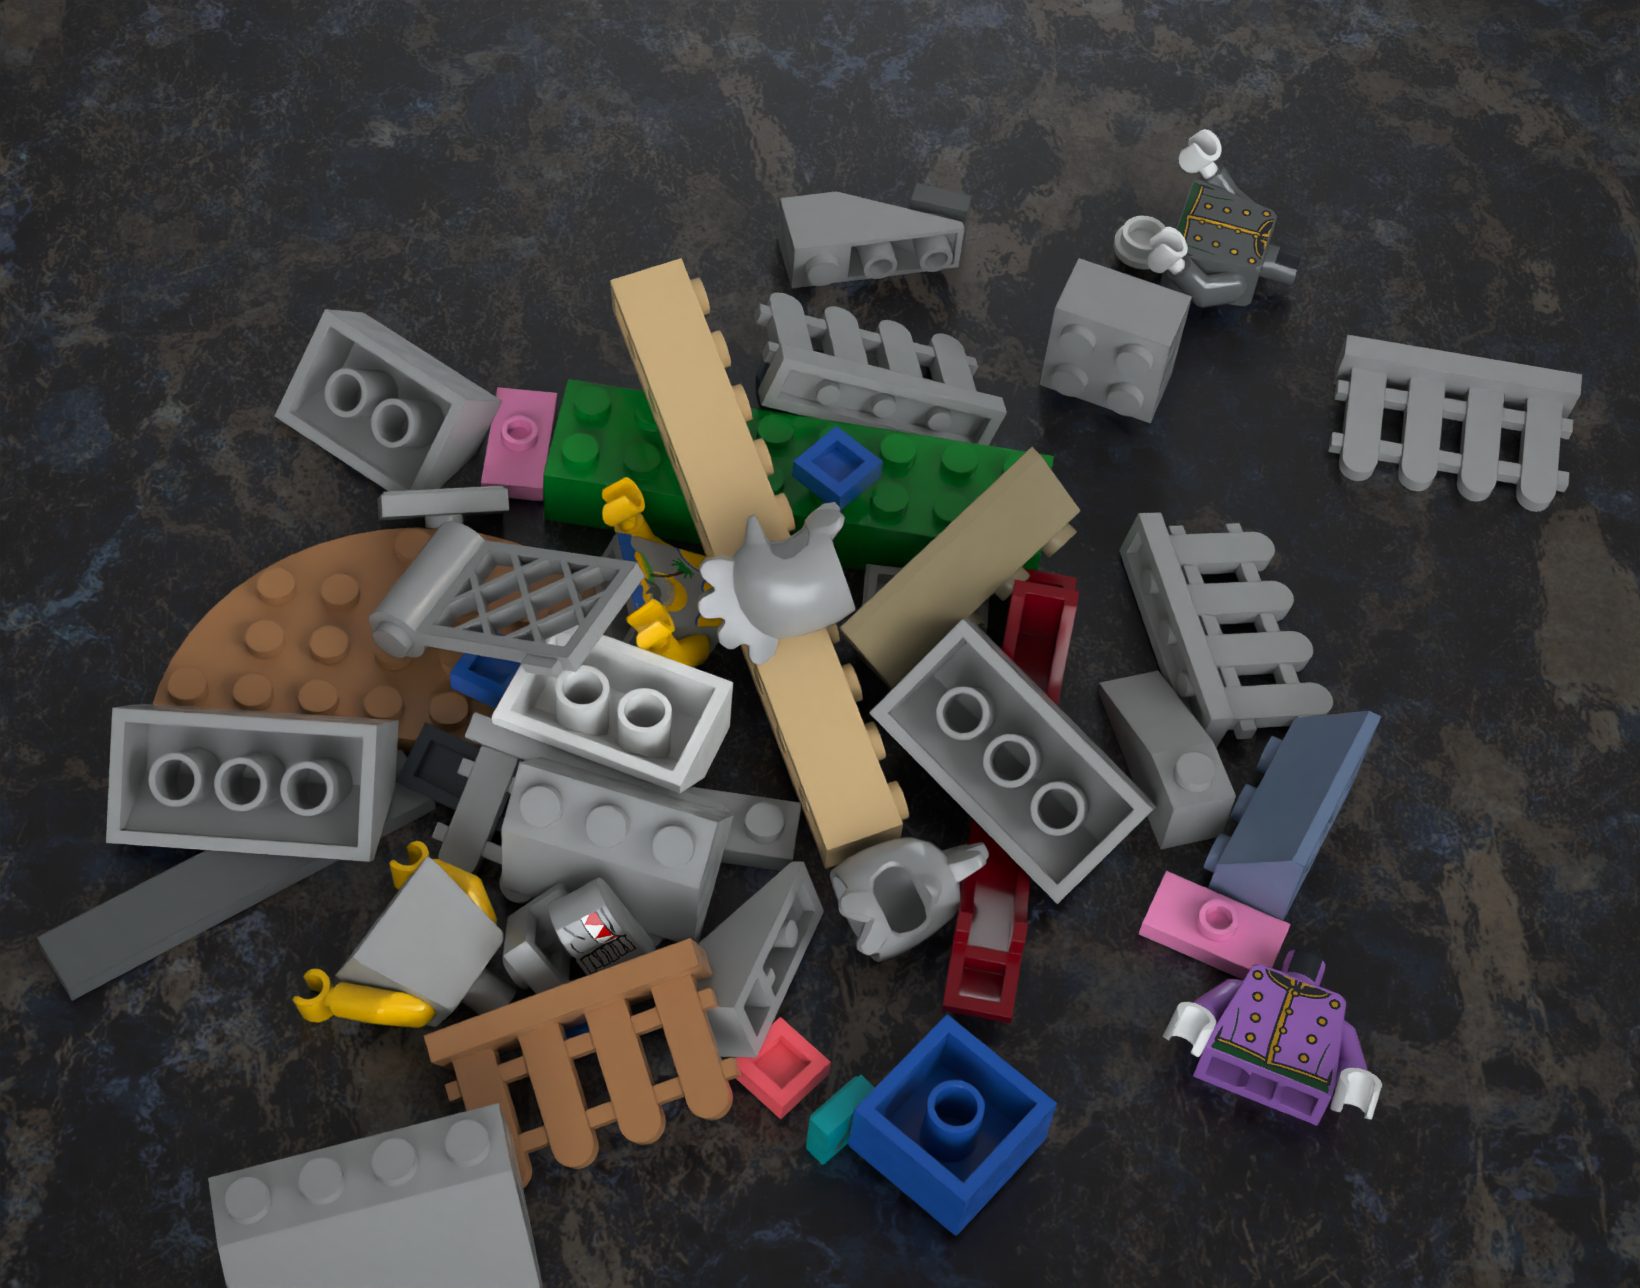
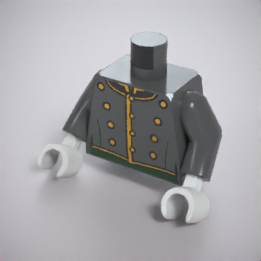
[1147,129,1302,308]

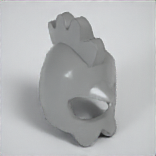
[698,502,856,664]
[830,837,989,962]

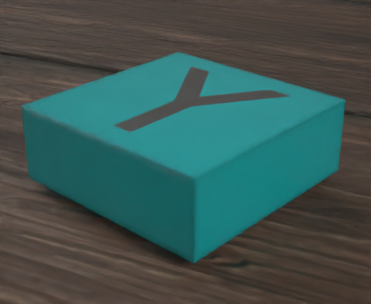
[806,1075,875,1165]

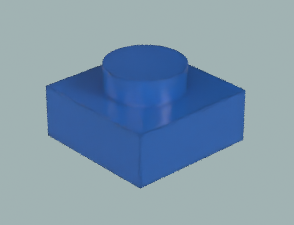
[792,426,883,511]
[450,631,521,709]

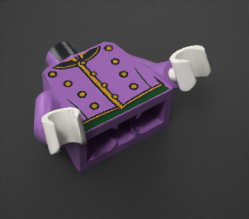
[1163,950,1382,1126]

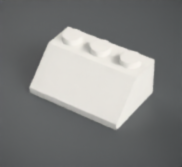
[492,615,733,794]

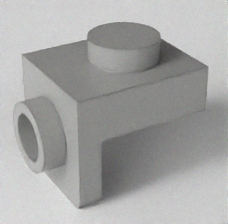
[502,882,572,994]

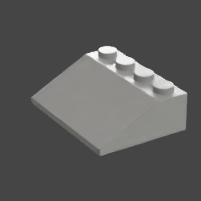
[208,1103,543,1288]

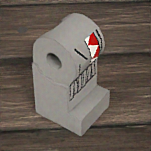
[548,877,656,976]

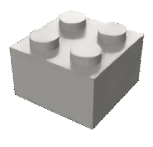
[1040,258,1192,423]

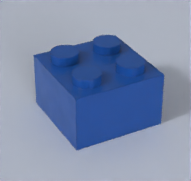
[848,1014,1057,1236]

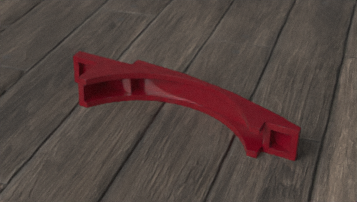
[942,568,1079,1023]

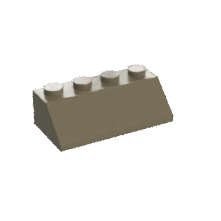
[839,447,1080,691]

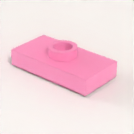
[481,387,558,501]
[1139,871,1291,980]

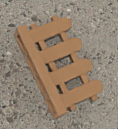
[424,938,741,1188]

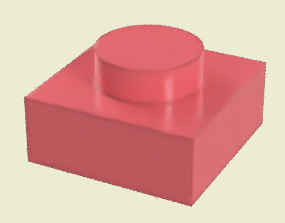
[735,1017,831,1119]

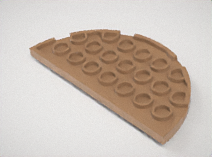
[153,527,606,753]

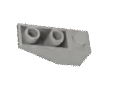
[777,191,964,289]

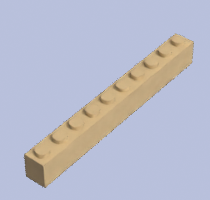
[610,258,909,869]

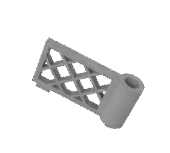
[369,521,645,678]

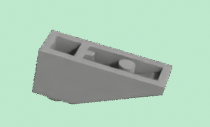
[1097,671,1236,850]
[697,862,824,1058]

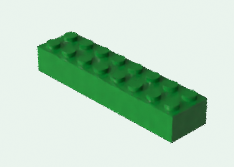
[543,379,1054,571]

